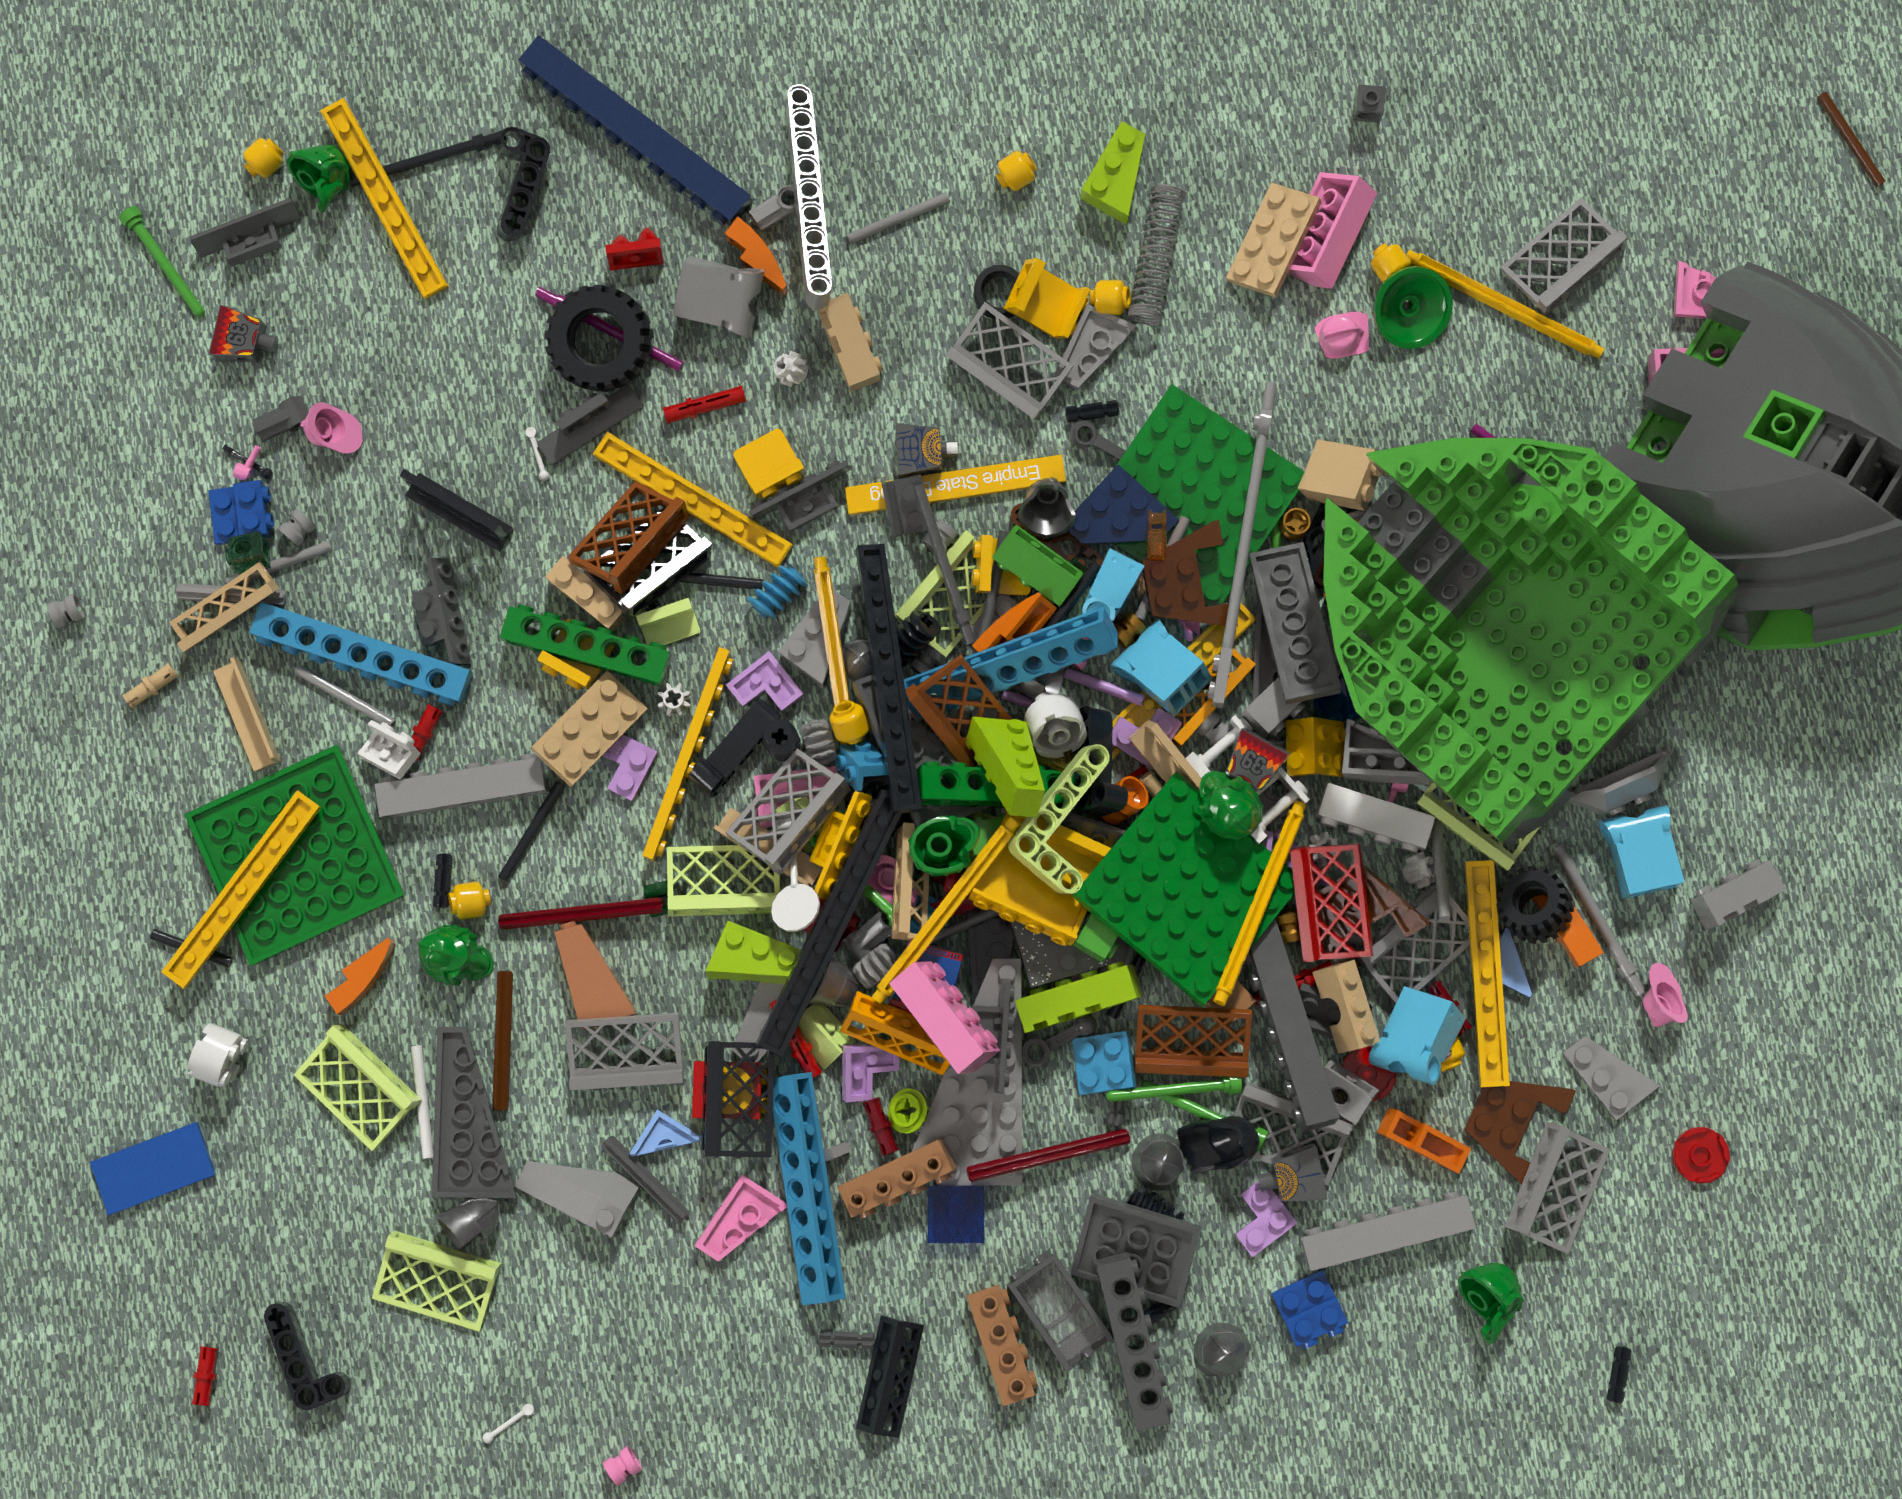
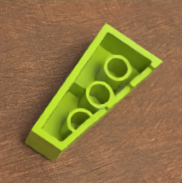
[965,716,1045,818]
[1015,961,1143,1033]

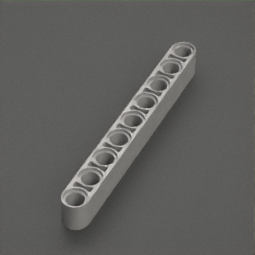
[786,84,832,309]

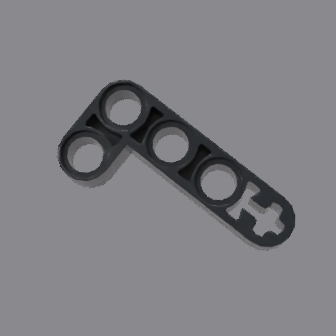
[496,126,550,242]
[688,698,782,798]
[1074,706,1128,816]
[264,1302,351,1410]

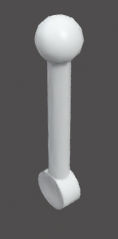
[525,427,549,481]
[483,1404,534,1444]

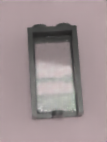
[1008,1251,1113,1372]

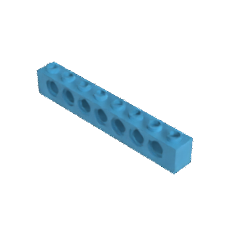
[249,602,474,707]
[904,606,1118,719]
[773,1072,846,1305]

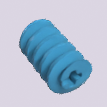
[747,561,808,620]

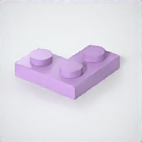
[726,651,804,712]
[1112,708,1182,770]
[603,735,658,802]
[842,1043,900,1103]
[1235,1181,1297,1257]

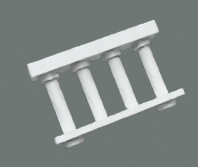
[1186,715,1310,844]

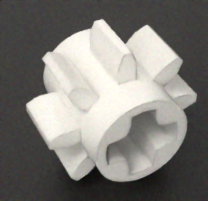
[774,351,808,387]
[658,683,691,717]
[1309,832,1338,868]
[1403,852,1436,889]

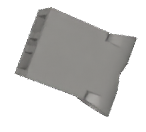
[672,256,765,338]

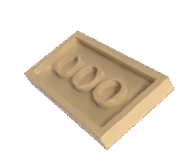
[1226,182,1322,298]
[530,670,648,787]

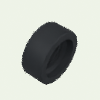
[974,265,1019,320]

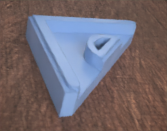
[1499,928,1532,998]
[629,1109,702,1157]

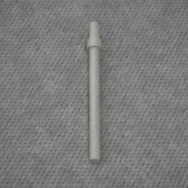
[1553,844,1646,997]

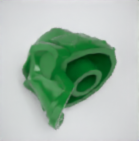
[287,145,350,213]
[1197,771,1264,841]
[908,815,980,876]
[418,924,494,986]
[1458,1263,1524,1344]

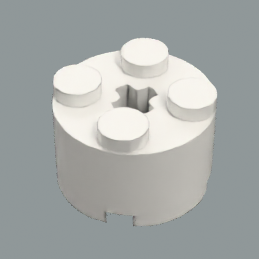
[1024,693,1087,758]
[187,1023,249,1088]

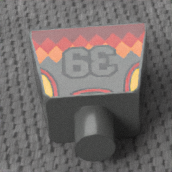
[208,305,278,363]
[1227,727,1291,790]

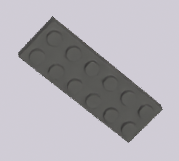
[1249,542,1341,705]

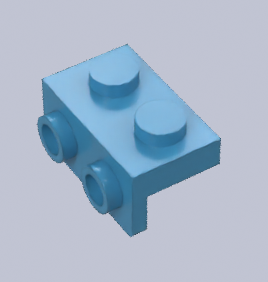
[835,740,887,791]

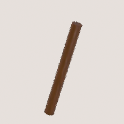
[1817,92,1886,187]

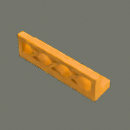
[1168,648,1256,749]
[840,991,950,1075]

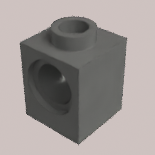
[1353,84,1386,123]

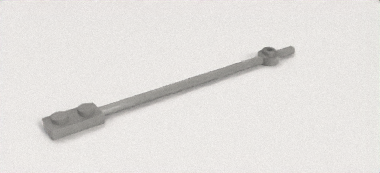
[1208,382,1277,708]

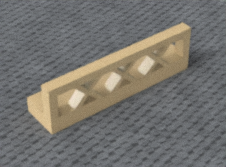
[169,562,279,652]
[1128,720,1202,790]
[891,822,929,941]

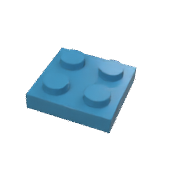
[1072,1031,1136,1096]

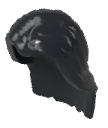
[1177,1116,1260,1175]

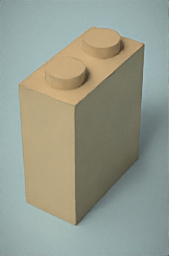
[1298,439,1382,511]

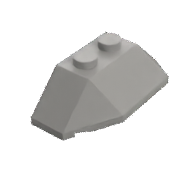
[1567,748,1671,816]

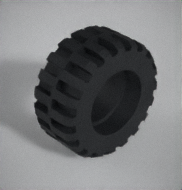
[544,285,654,392]

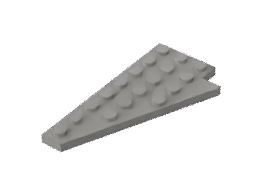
[911,958,1022,1186]

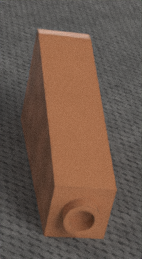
[554,921,638,1030]

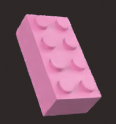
[889,962,1000,1074]

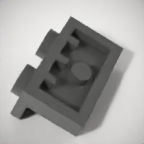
[1299,983,1341,1039]

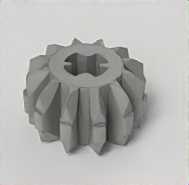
[801,719,837,766]
[852,943,899,989]

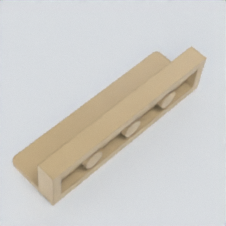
[213,657,281,772]
[713,807,823,888]

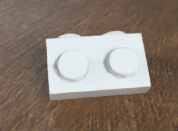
[357,720,420,780]

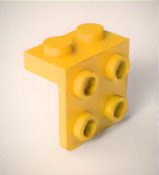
[733,429,806,500]
[972,535,1031,596]
[537,618,615,691]
[1285,717,1346,777]

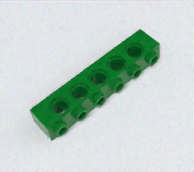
[499,604,672,687]
[916,761,1075,810]

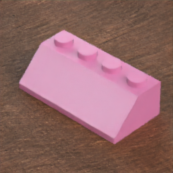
[1288,172,1377,289]

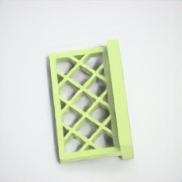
[894,530,987,657]
[1415,783,1540,871]
[667,845,780,916]
[294,1024,422,1151]
[372,1230,502,1332]

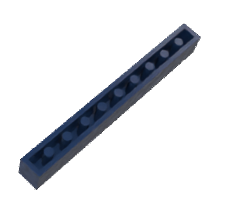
[518,35,752,226]

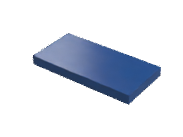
[90,1122,217,1215]

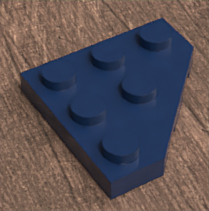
[1068,464,1179,545]

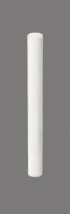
[411,1045,433,1159]

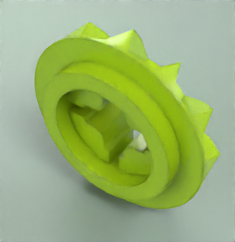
[888,1088,930,1134]

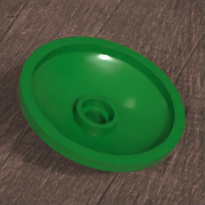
[1373,266,1453,349]

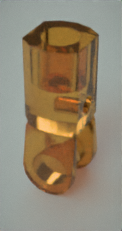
[1147,510,1167,561]

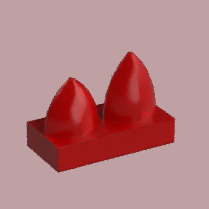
[605,227,664,271]

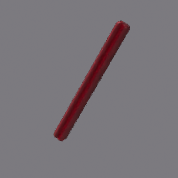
[498,898,663,930]
[966,1129,1130,1182]

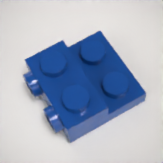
[208,480,275,545]
[1271,1270,1348,1349]

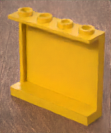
[968,811,1111,946]

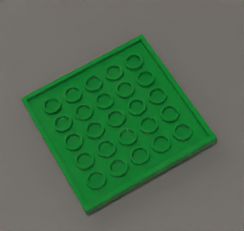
[1114,384,1305,607]
[184,745,406,966]
[1072,771,1295,1007]

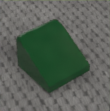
[643,880,674,918]

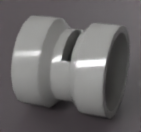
[278,508,317,547]
[921,519,960,553]
[47,593,85,629]
[1196,711,1233,746]

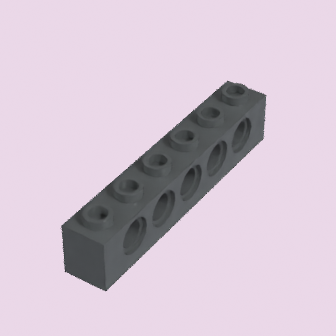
[1095,1252,1173,1432]

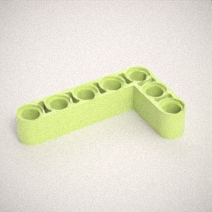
[1008,744,1110,894]

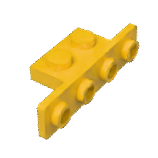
[809,791,872,899]

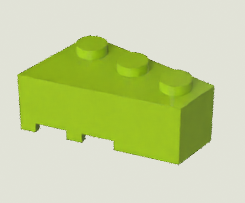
[1080,121,1145,225]
[705,921,801,984]

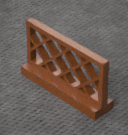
[568,481,690,594]
[905,654,1012,767]
[1134,1005,1252,1077]

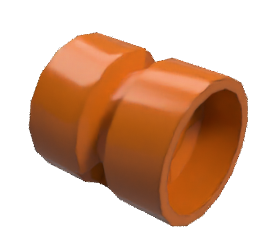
[1101,776,1149,825]

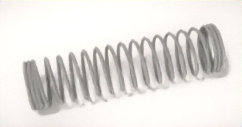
[1127,184,1186,325]

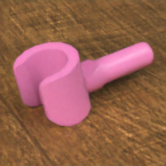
[233,445,261,480]
[1177,620,1200,641]
[1387,783,1408,803]

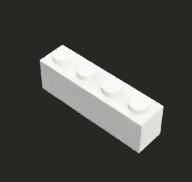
[1316,783,1435,854]

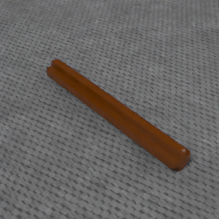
[492,971,513,1110]

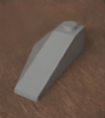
[515,1161,640,1237]

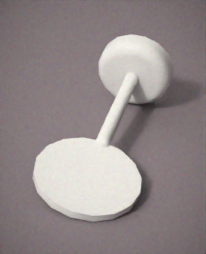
[771,817,820,932]

